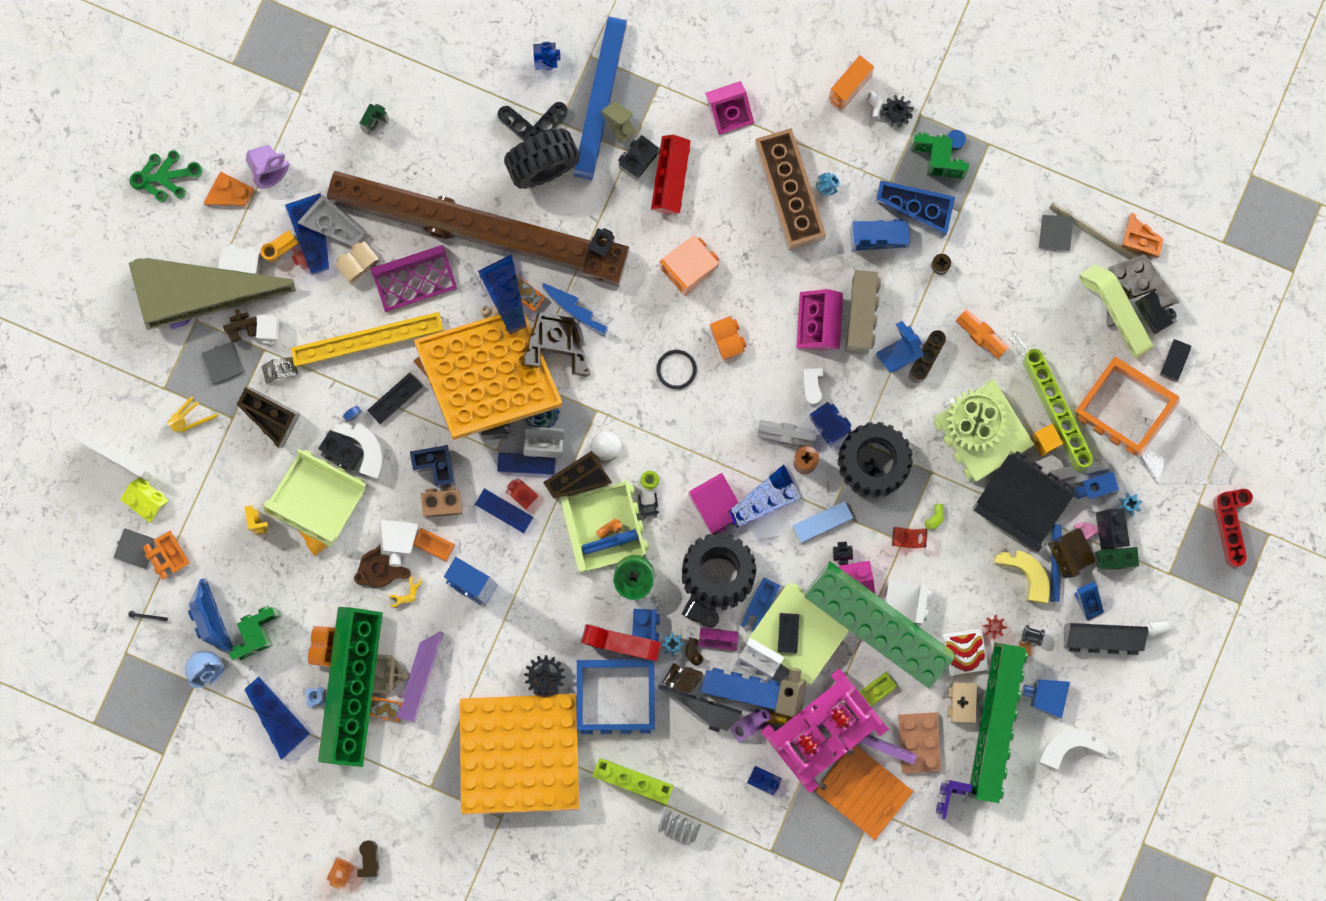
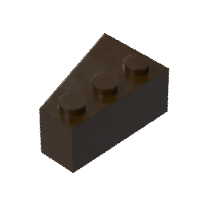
[237,387,300,448]
[543,451,612,499]

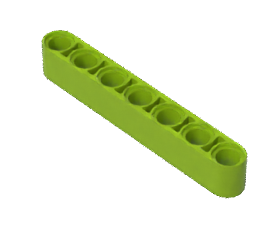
[1023,348,1093,472]

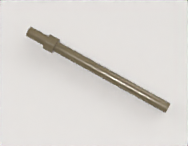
[1049,202,1138,259]

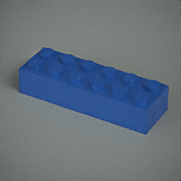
[443,556,498,606]

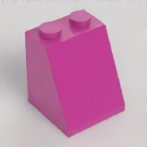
[688,473,745,535]

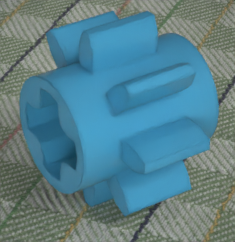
[816,172,840,196]
[1117,493,1142,517]
[661,632,685,657]

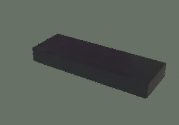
[367,372,423,425]

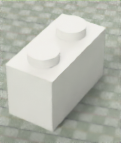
[218,244,262,274]

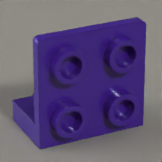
[936,779,972,820]

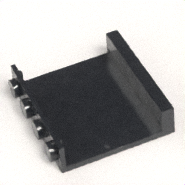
[972,451,1077,552]

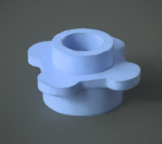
[305,687,325,707]

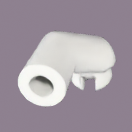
[865,91,883,118]

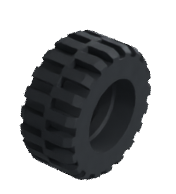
[504,128,580,189]
[837,422,913,498]
[682,533,756,611]

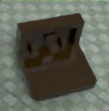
[1047,528,1095,578]

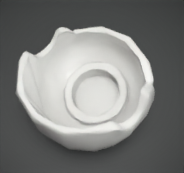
[591,431,622,461]

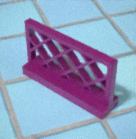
[370,245,457,312]

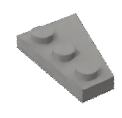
[298,195,366,247]

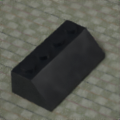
[1064,623,1148,655]

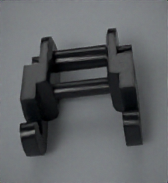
[638,492,659,519]

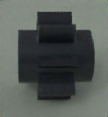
[833,541,853,565]

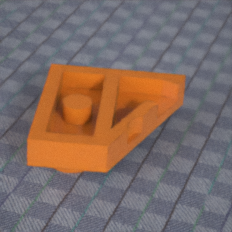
[203,171,255,206]
[1121,212,1164,259]

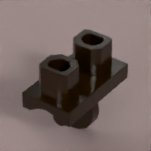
[223,309,257,342]

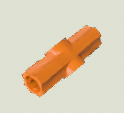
[955,309,1009,360]

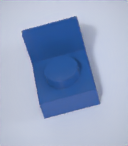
[1074,582,1104,620]

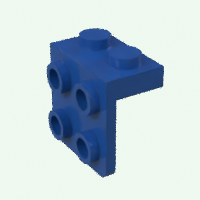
[876,321,924,373]

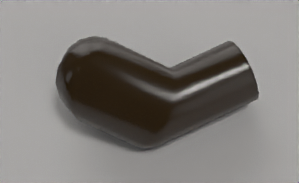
[685,637,704,666]

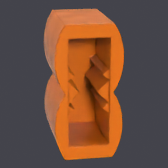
[709,316,747,361]
[308,626,335,667]

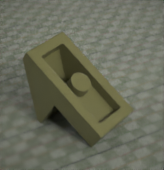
[600,101,637,143]

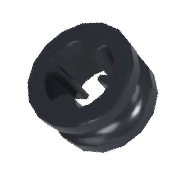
[864,458,881,477]

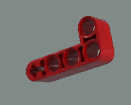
[1213,489,1253,568]
[581,624,662,662]

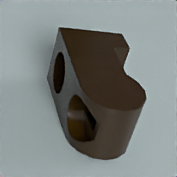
[357,840,379,877]

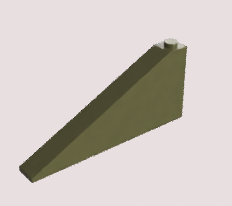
[129,258,296,330]

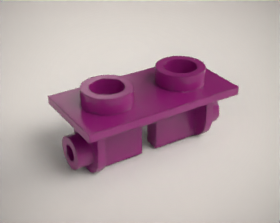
[698,627,739,651]

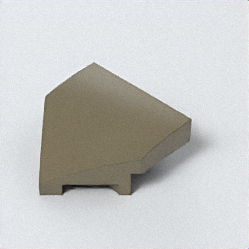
[373,654,409,694]

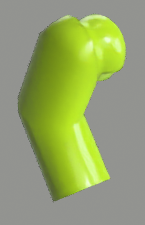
[924,504,944,530]

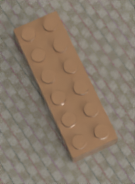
[755,128,826,251]

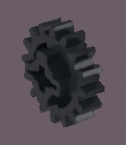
[524,655,566,697]

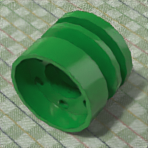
[613,555,655,600]

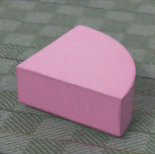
[1073,523,1098,540]

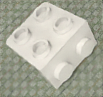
[885,581,932,625]

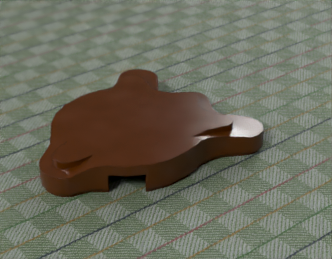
[354,544,411,588]

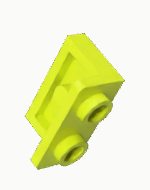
[120,477,168,523]

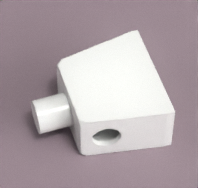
[379,520,418,567]

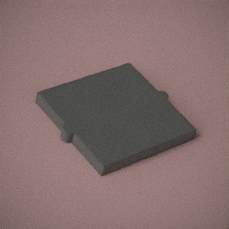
[1038,214,1074,251]
[202,342,243,384]
[113,528,155,569]

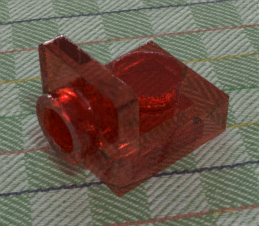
[505,478,538,510]

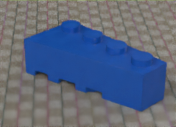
[875,180,955,235]
[701,667,780,710]

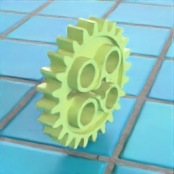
[945,388,1009,451]

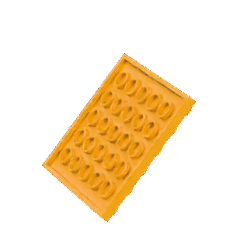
[414,308,563,440]
[460,694,579,815]

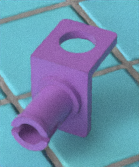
[730,709,771,743]

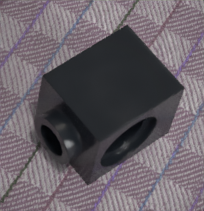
[587,228,615,260]

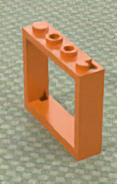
[1075,356,1180,457]

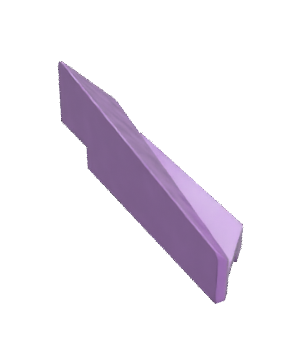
[397,631,443,723]

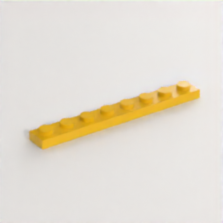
[291,312,444,367]

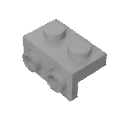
[524,427,564,458]

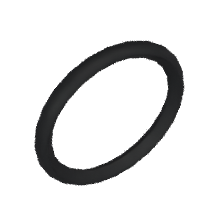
[656,349,697,389]

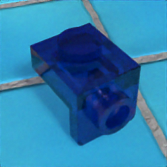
[747,766,782,795]

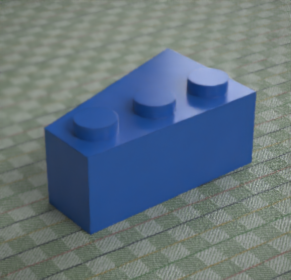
[850,219,910,251]

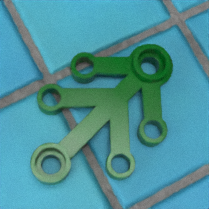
[129,150,203,202]

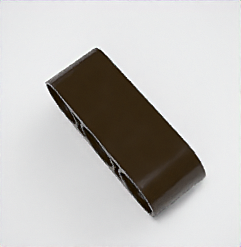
[909,330,946,383]

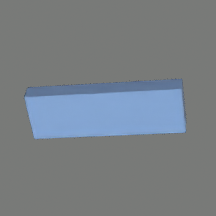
[793,501,853,543]

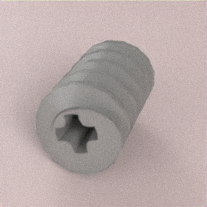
[658,809,702,845]

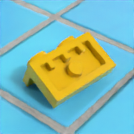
[244,505,271,535]

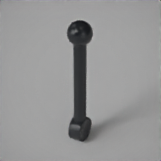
[128,611,168,621]

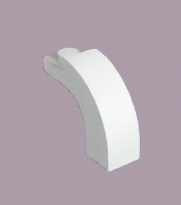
[333,423,384,480]
[1037,730,1109,769]

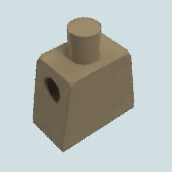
[775,668,806,717]

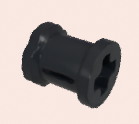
[1021,625,1045,646]

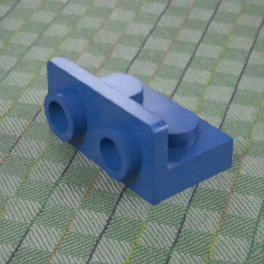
[632,609,660,642]

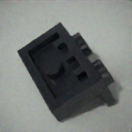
[1135,291,1178,335]

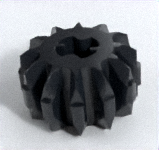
[881,95,914,128]

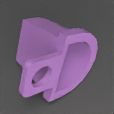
[246,145,290,189]

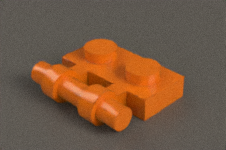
[142,530,191,580]

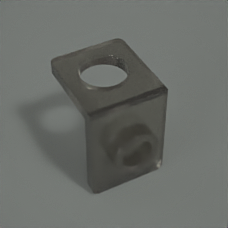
[262,357,298,384]

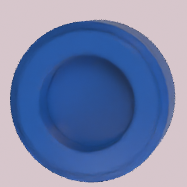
[948,130,966,150]
[343,406,362,422]

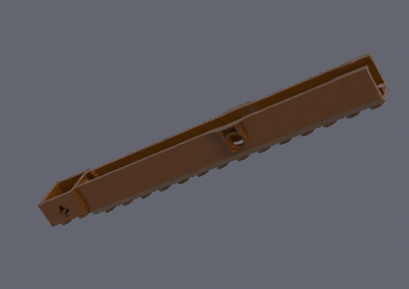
[327,171,630,287]

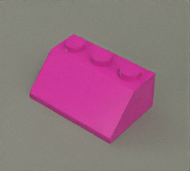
[796,289,843,351]

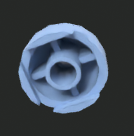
[185,651,225,688]

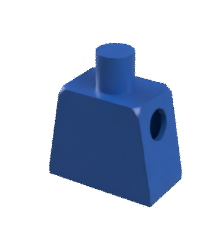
[1074,471,1119,500]
[1021,679,1070,718]

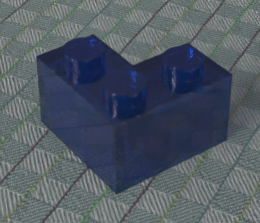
[808,402,852,448]

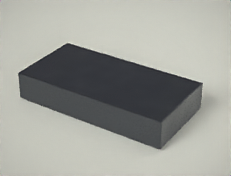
[1159,339,1192,382]
[777,613,799,653]

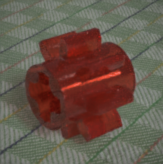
[982,615,1007,639]

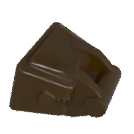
[662,663,703,695]

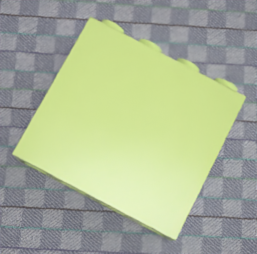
[933,379,1034,482]
[264,449,366,547]
[560,480,649,573]
[747,583,850,686]

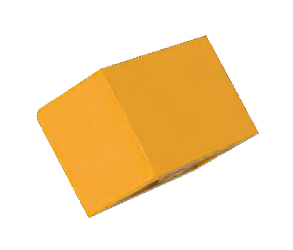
[1030,424,1063,457]

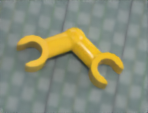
[389,576,422,608]

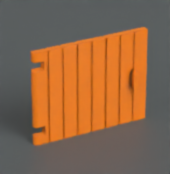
[814,745,914,840]

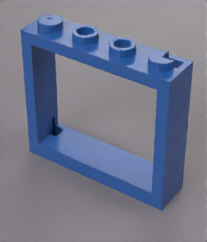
[577,659,655,734]

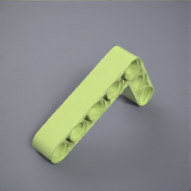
[1079,264,1153,359]

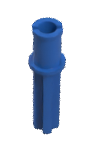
[581,529,639,555]

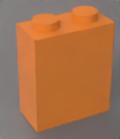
[829,55,874,110]

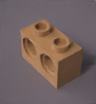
[421,487,463,518]

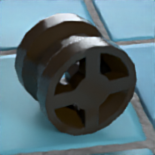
[931,253,951,275]

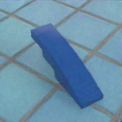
[542,283,608,337]

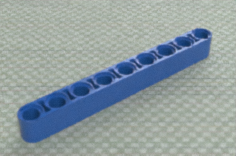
[574,16,627,180]

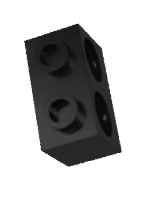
[618,134,660,182]
[318,430,364,471]

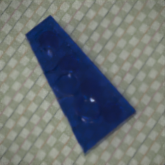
[285,193,329,276]
[478,254,527,335]
[728,464,801,528]
[244,676,311,760]

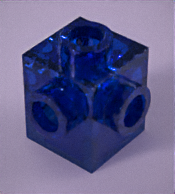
[533,41,561,70]

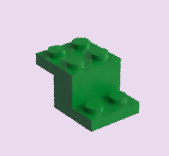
[910,132,969,179]
[228,606,281,662]

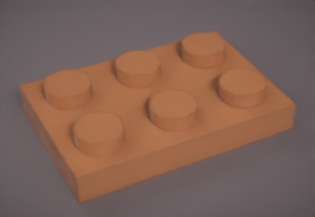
[898,712,941,773]

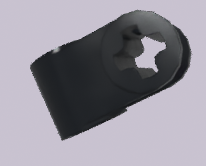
[681,598,719,628]

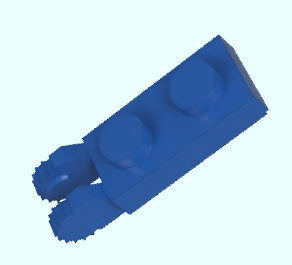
[741,577,781,632]

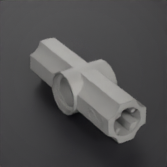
[757,420,817,448]
[1049,458,1109,484]

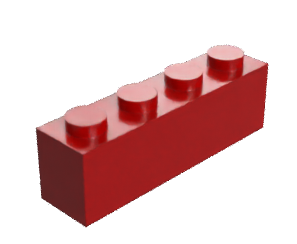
[651,134,691,215]

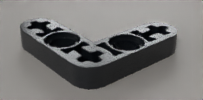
[497,102,568,142]

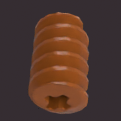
[793,446,819,474]

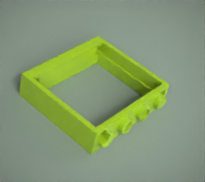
[592,758,674,805]

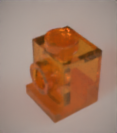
[327,857,356,889]

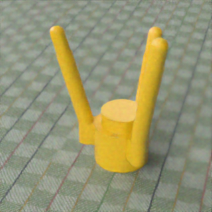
[167,397,218,433]

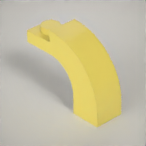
[993,550,1050,604]

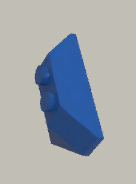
[188,578,233,652]

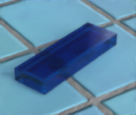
[497,452,556,475]
[474,488,534,534]

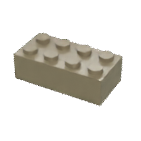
[845,270,881,354]

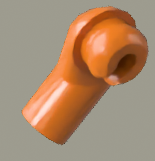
[596,519,623,539]

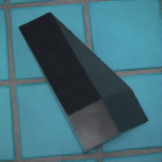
[658,684,742,733]

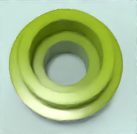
[640,471,660,490]

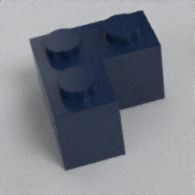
[410,445,456,488]

